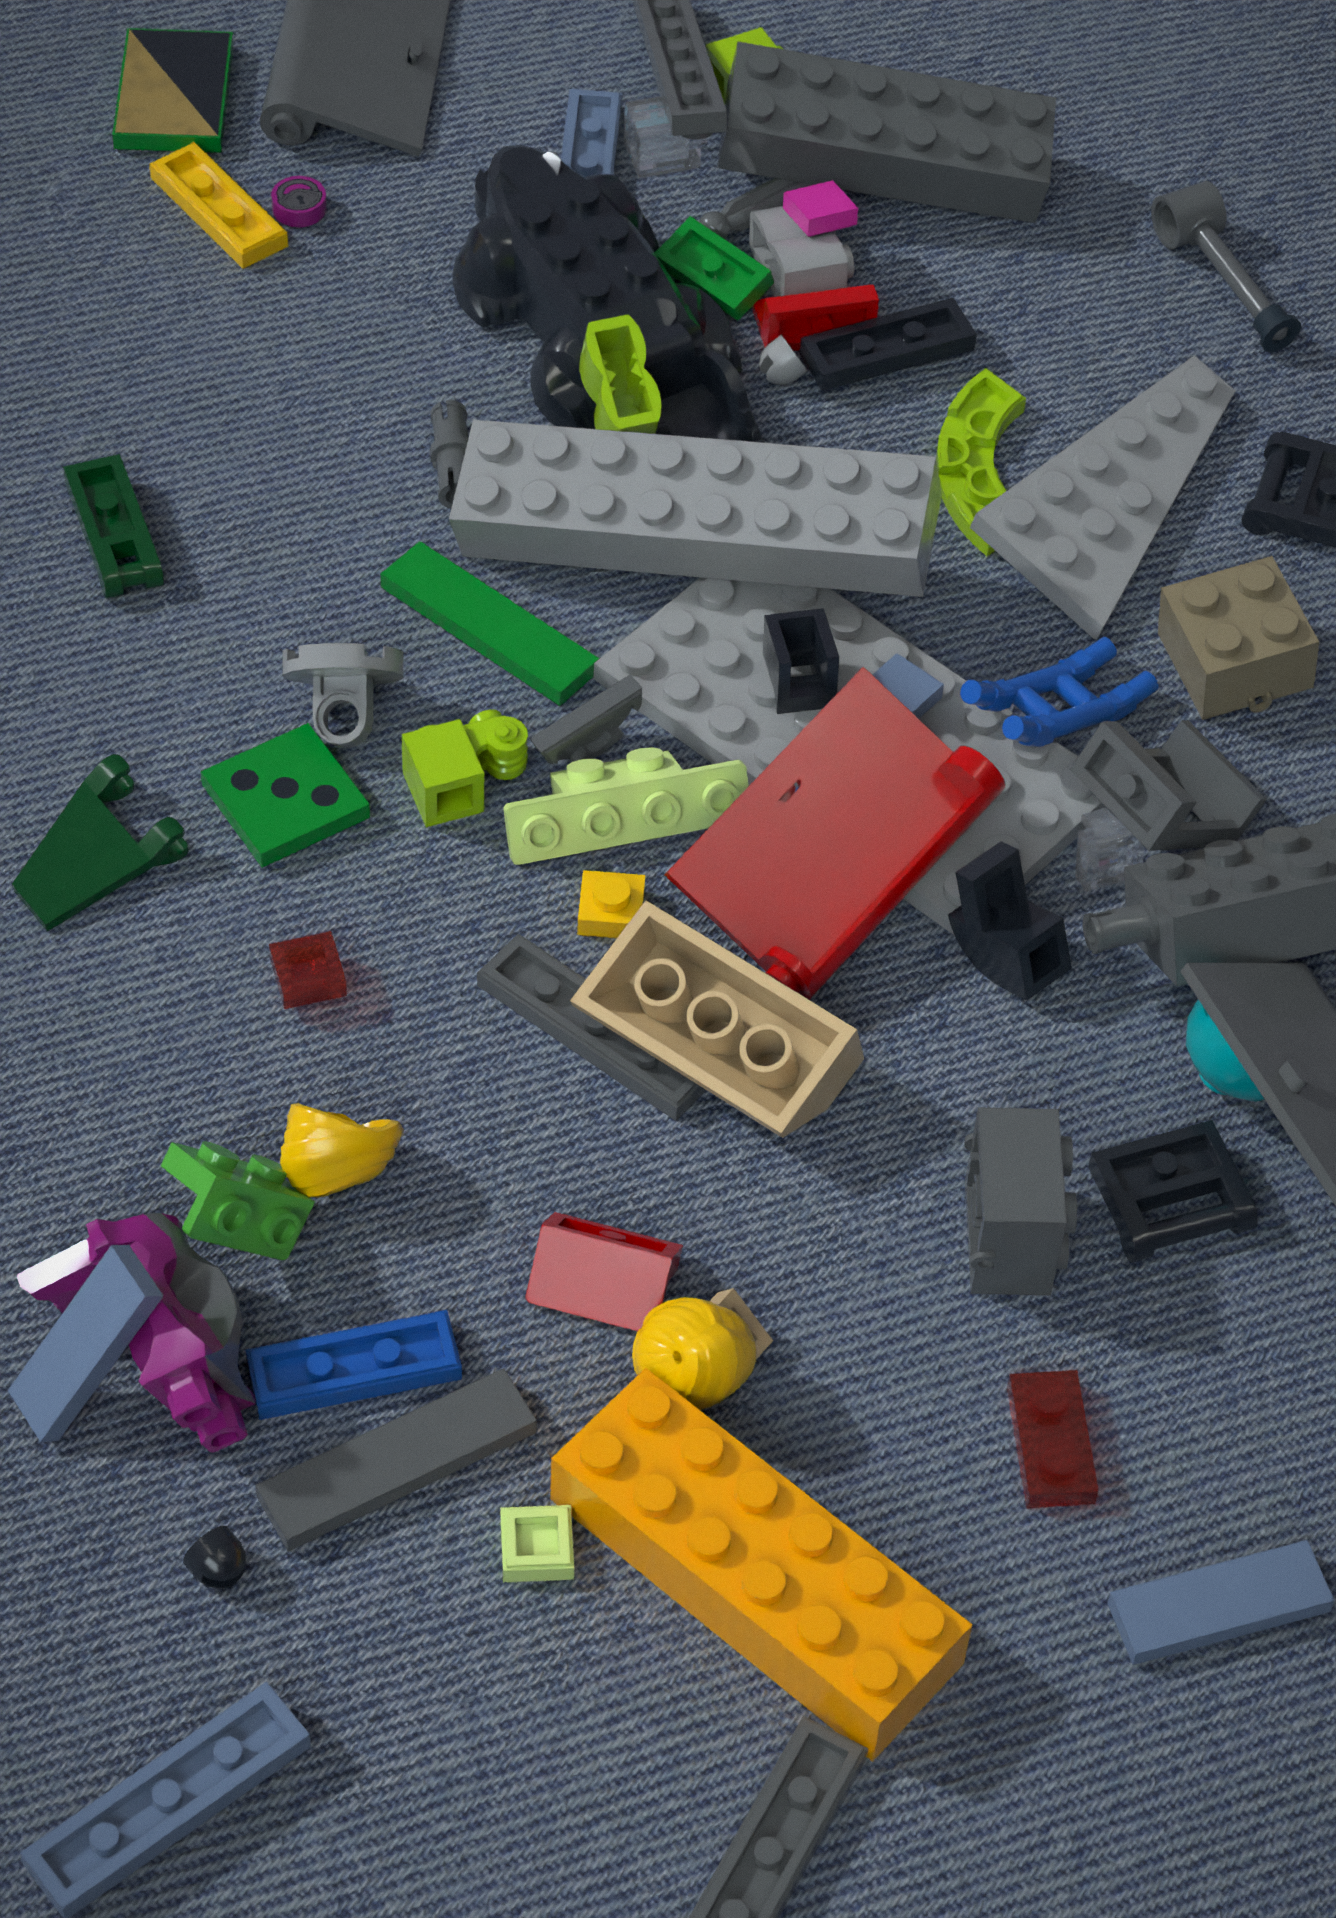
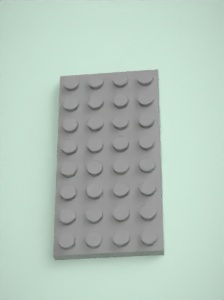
[594,577,1108,936]

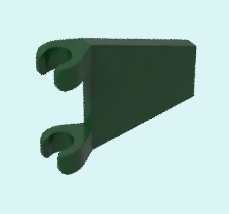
[12,754,189,932]

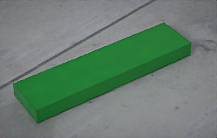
[380,541,599,706]

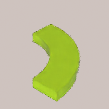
[936,368,1026,557]

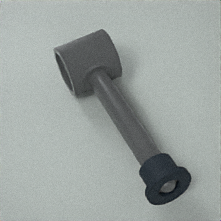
[1151,181,1301,352]

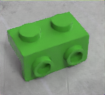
[161,1141,315,1260]

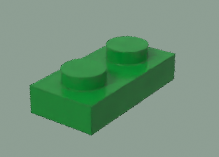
[655,216,774,321]

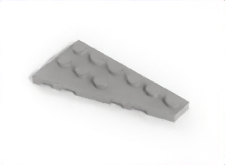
[970,355,1235,641]

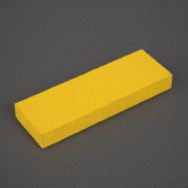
[149,142,288,269]

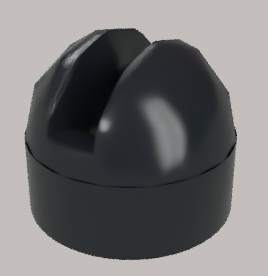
[183,1526,246,1590]

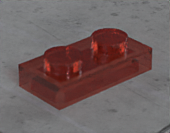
[1007,1370,1099,1509]

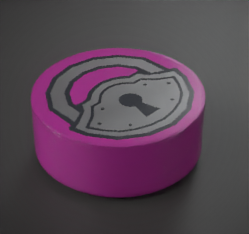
[271,176,327,228]

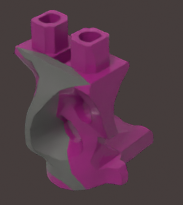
[17,1213,255,1452]

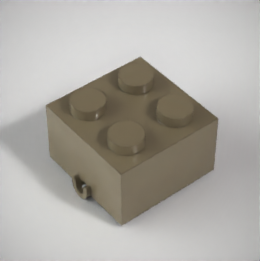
[1158,556,1319,720]

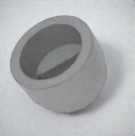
[759,335,808,385]

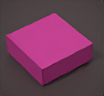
[783,180,858,237]

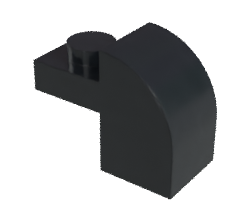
[948,841,1072,1000]

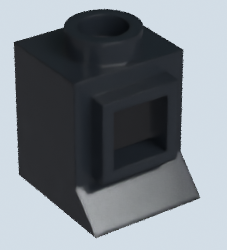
[763,608,840,714]

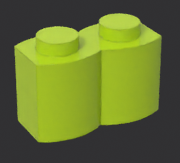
[579,315,661,434]

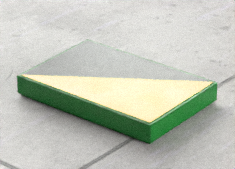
[112,28,234,153]

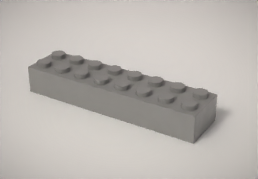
[449,420,942,597]

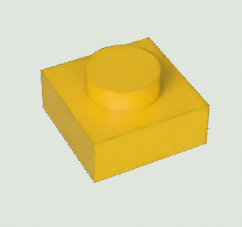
[577,870,645,938]

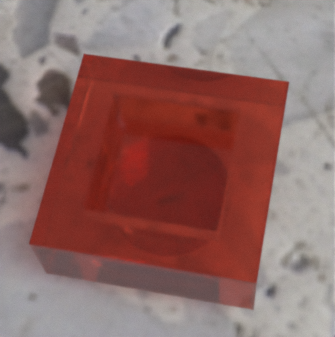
[269,931,347,1009]

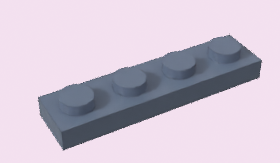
[20,1681,311,1918]

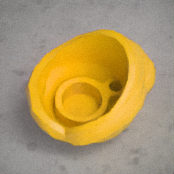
[280,1103,404,1198]
[632,1297,756,1410]

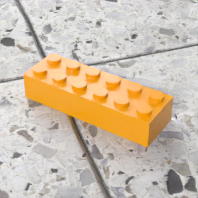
[550,1368,973,1762]

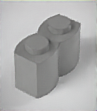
[749,206,854,297]

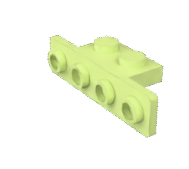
[504,748,748,865]

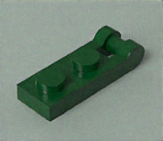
[63,454,164,599]

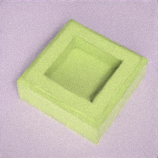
[500,1505,574,1582]

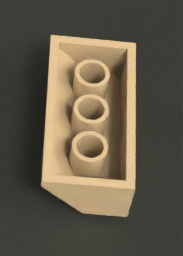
[570,900,864,1138]

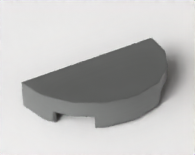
[529,674,642,764]

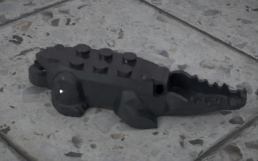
[453,145,765,443]

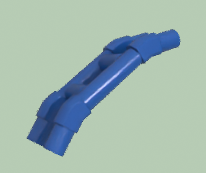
[960,637,1159,747]

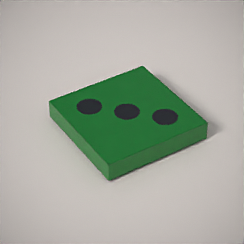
[200,723,370,868]

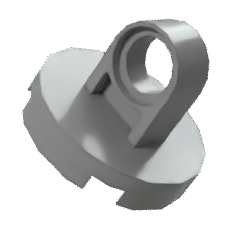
[283,643,403,748]

